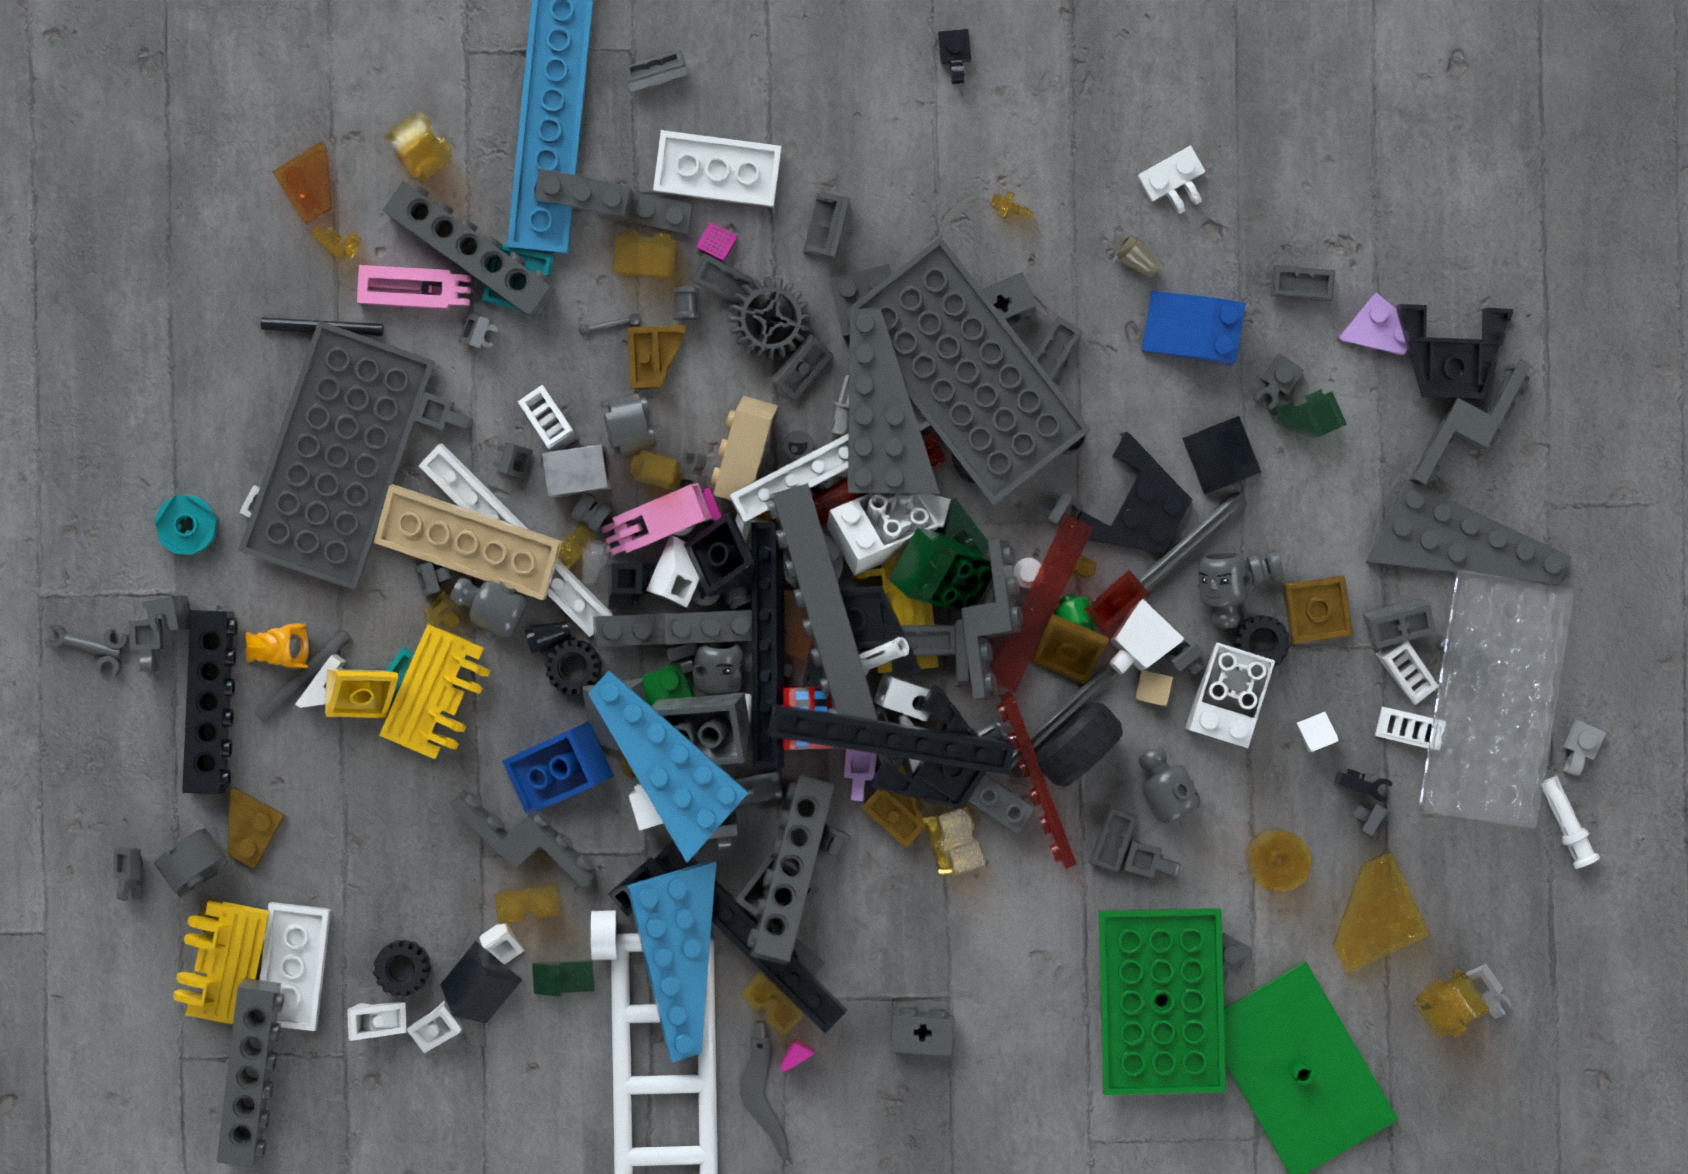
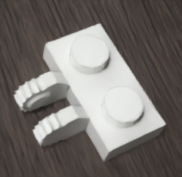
[1137,145,1206,214]

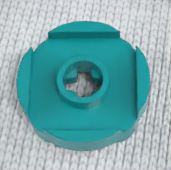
[155,495,219,555]

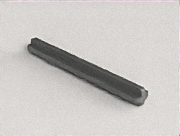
[1127,492,1248,601]
[1009,662,1120,771]

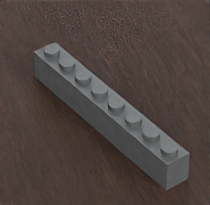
[767,483,878,720]

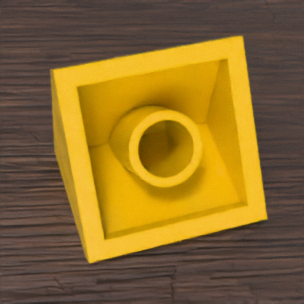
[325,669,398,718]

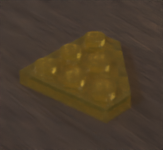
[1333,851,1430,973]

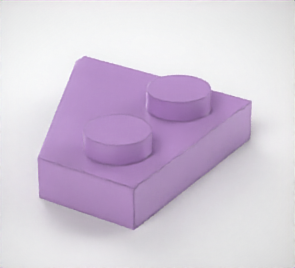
[1337,293,1408,356]

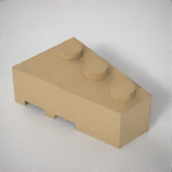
[710,396,778,500]

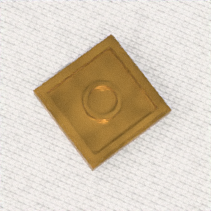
[1283,575,1353,644]
[1030,614,1109,684]

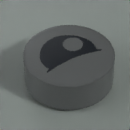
[783,430,813,460]

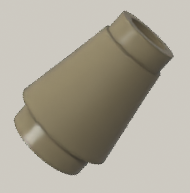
[1115,235,1161,278]

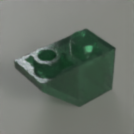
[1272,389,1347,439]

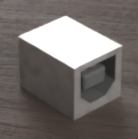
[542,445,612,498]

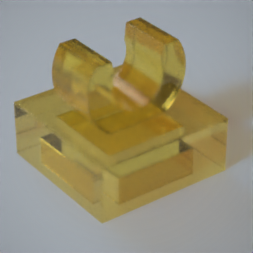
[424,591,460,629]

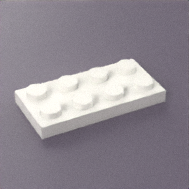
[653,130,782,208]
[255,902,331,1031]

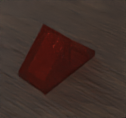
[1084,570,1148,632]

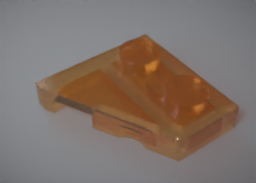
[272,141,332,225]

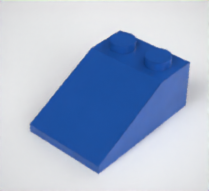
[1141,291,1246,366]
[502,721,614,813]

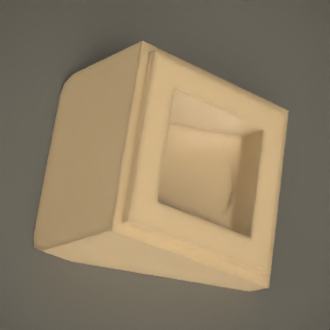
[1135,670,1173,706]

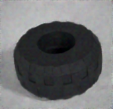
[1035,702,1123,787]

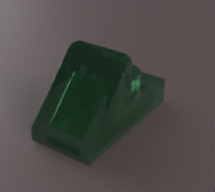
[945,498,989,554]
[532,960,595,996]

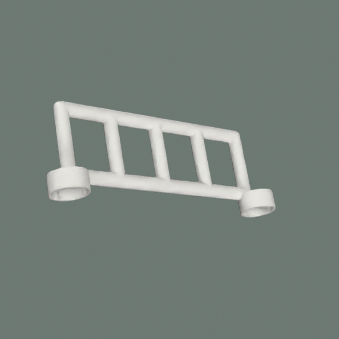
[591,910,718,1174]

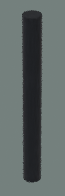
[261,318,384,336]

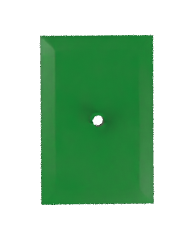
[1098,907,1226,1095]
[1224,961,1399,1174]

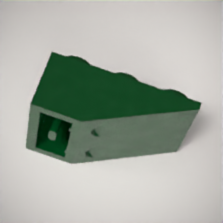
[888,527,993,612]

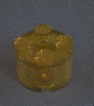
[383,112,452,185]
[1245,828,1312,892]
[1413,969,1489,1038]

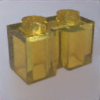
[613,231,678,280]
[630,450,681,492]
[923,806,985,877]
[494,881,563,924]
[739,970,805,1037]

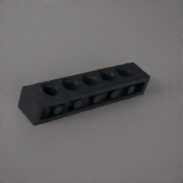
[182,610,238,795]

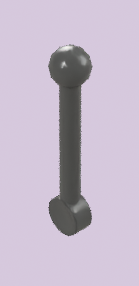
[579,313,641,336]

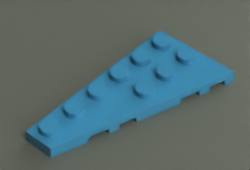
[588,670,749,862]
[627,860,716,1062]

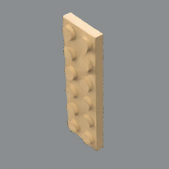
[373,484,562,600]

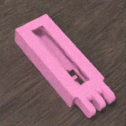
[357,265,472,310]
[601,483,712,556]

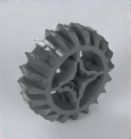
[728,276,810,359]

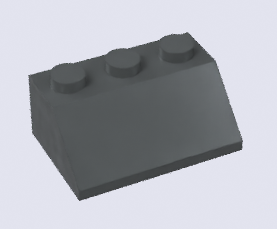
[651,693,750,765]

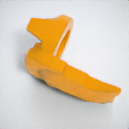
[245,623,309,669]

